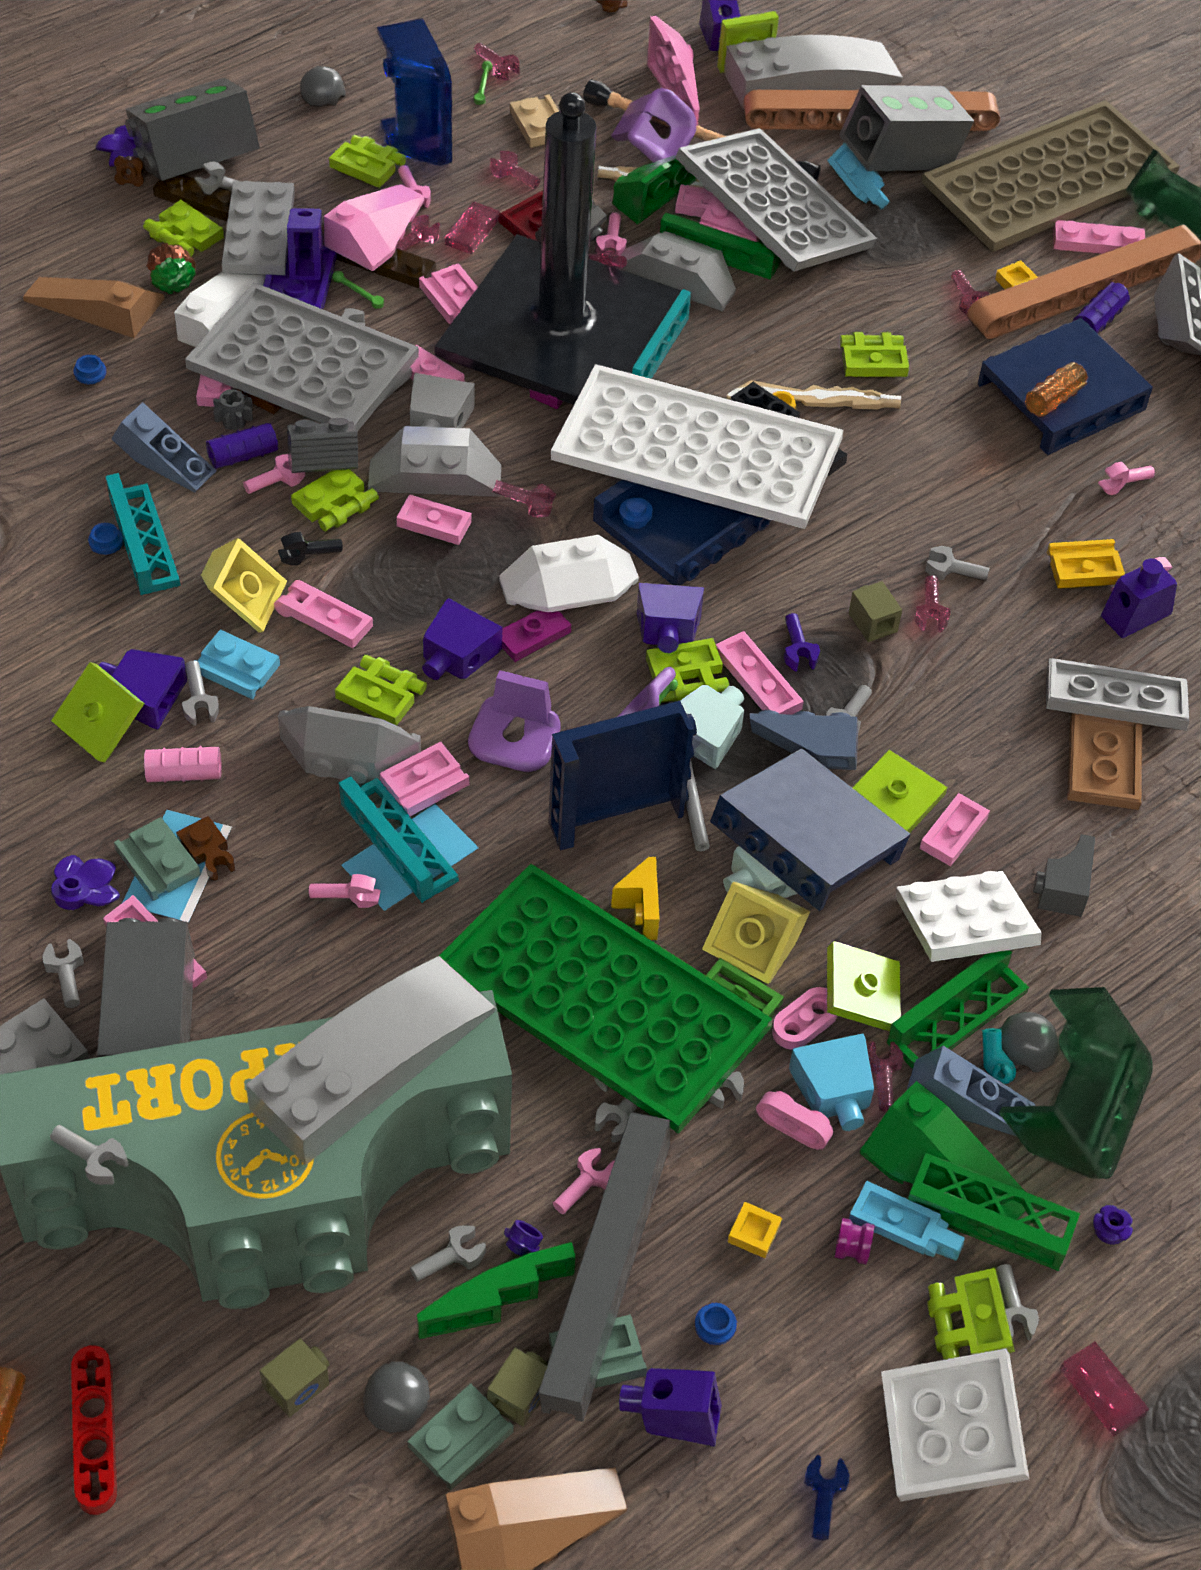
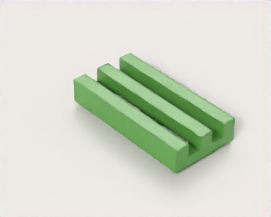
[706,958,784,1018]

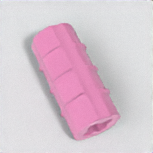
[144,746,221,783]

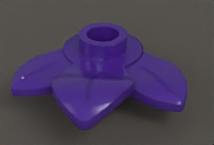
[96,125,136,167]
[51,855,120,910]

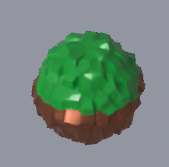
[146,243,196,294]

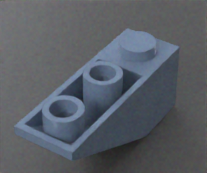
[111,402,217,492]
[750,710,858,770]
[906,1046,1035,1138]

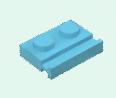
[194,629,280,700]

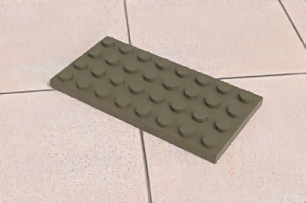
[922,100,1179,252]

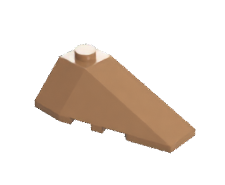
[23,277,165,338]
[446,1467,627,1570]

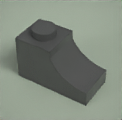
[1033,834,1095,917]

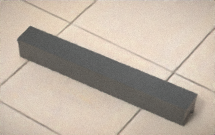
[539,1112,670,1422]

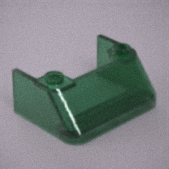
[1126,149,1201,240]
[999,987,1153,1179]

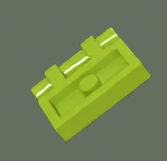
[329,135,407,188]
[143,200,224,256]
[840,332,909,377]
[291,469,379,531]
[646,638,729,703]
[335,655,427,726]
[927,1268,1015,1360]

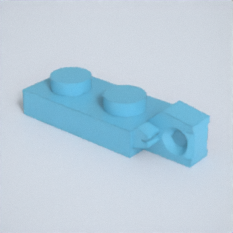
[827,142,890,210]
[849,1181,965,1261]

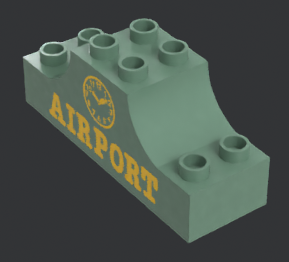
[0,990,512,1309]

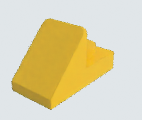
[611,857,660,940]

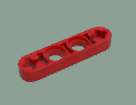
[71,1345,117,1515]

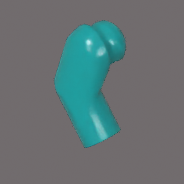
[982,1028,1016,1084]

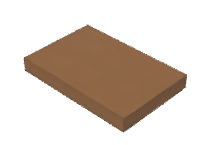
[1067,713,1142,810]

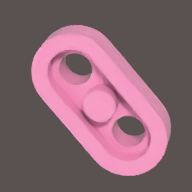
[772,987,837,1050]
[756,1091,833,1150]

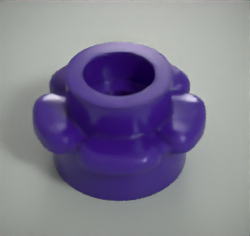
[1093,1205,1133,1245]
[504,1220,543,1256]

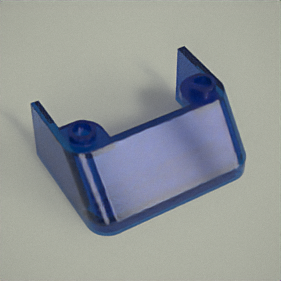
[377,18,452,166]

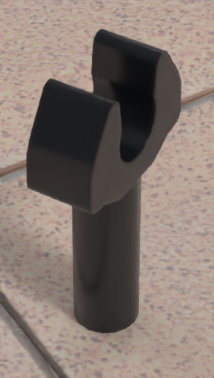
[278,532,343,566]

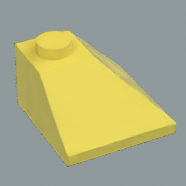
[201,538,287,633]
[702,882,810,984]

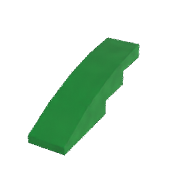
[417,1242,576,1339]

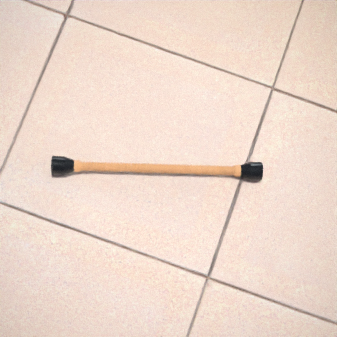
[583,79,821,181]

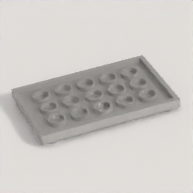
[675,128,877,271]
[185,283,419,432]

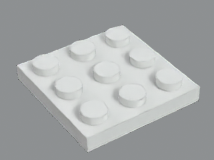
[896,871,1042,962]
[881,1349,1029,1501]

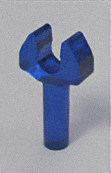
[804,1455,850,1541]

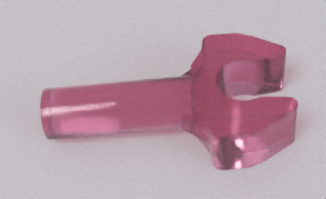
[474,42,520,80]
[490,150,540,189]
[396,215,441,251]
[589,250,627,268]
[951,270,990,315]
[493,480,556,518]
[915,575,950,632]
[867,1041,903,1112]

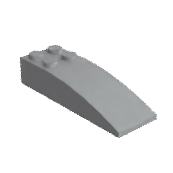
[724,35,903,109]
[246,956,495,1165]

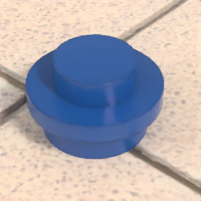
[73,355,106,384]
[619,498,653,529]
[88,523,123,555]
[695,1303,737,1345]

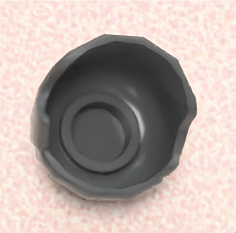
[300,66,346,106]
[1000,1012,1059,1072]
[363,1361,430,1433]

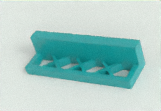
[632,289,691,379]
[105,473,181,595]
[339,776,459,903]

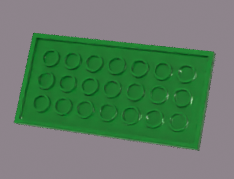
[439,864,773,1134]

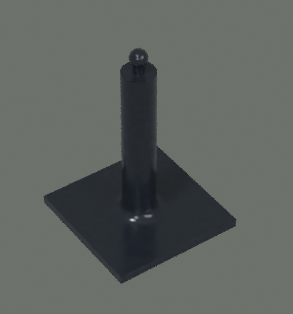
[435,92,682,405]

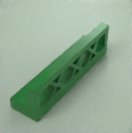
[660,212,782,280]
[887,950,1029,1069]
[908,1153,1080,1271]

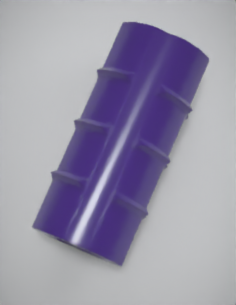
[1073,282,1130,334]
[206,423,278,469]

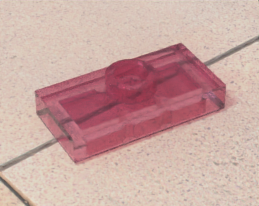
[445,201,500,255]

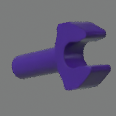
[784,613,820,671]

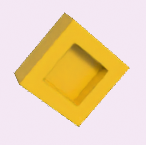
[995,260,1038,289]
[728,1202,782,1258]

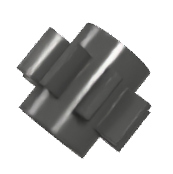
[213,389,253,430]

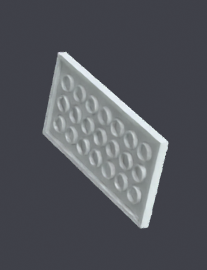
[551,364,843,529]

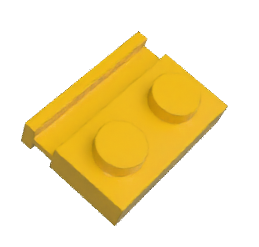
[1047,539,1125,588]

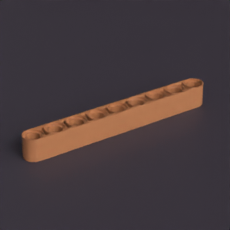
[743,89,1000,131]
[967,225,1201,339]

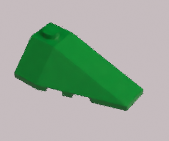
[612,155,698,225]
[859,1081,1026,1220]

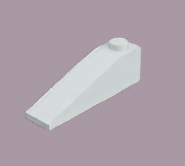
[174,272,266,347]

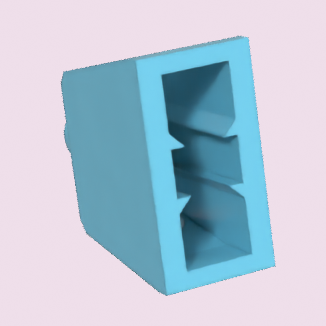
[789,1033,874,1131]

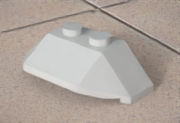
[499,535,639,612]

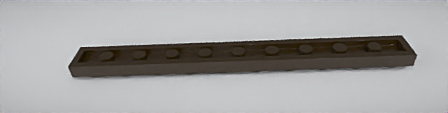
[153,174,436,289]

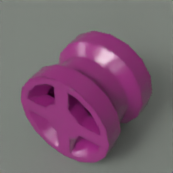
[834,1218,874,1265]

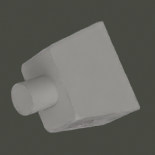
[410,373,475,428]

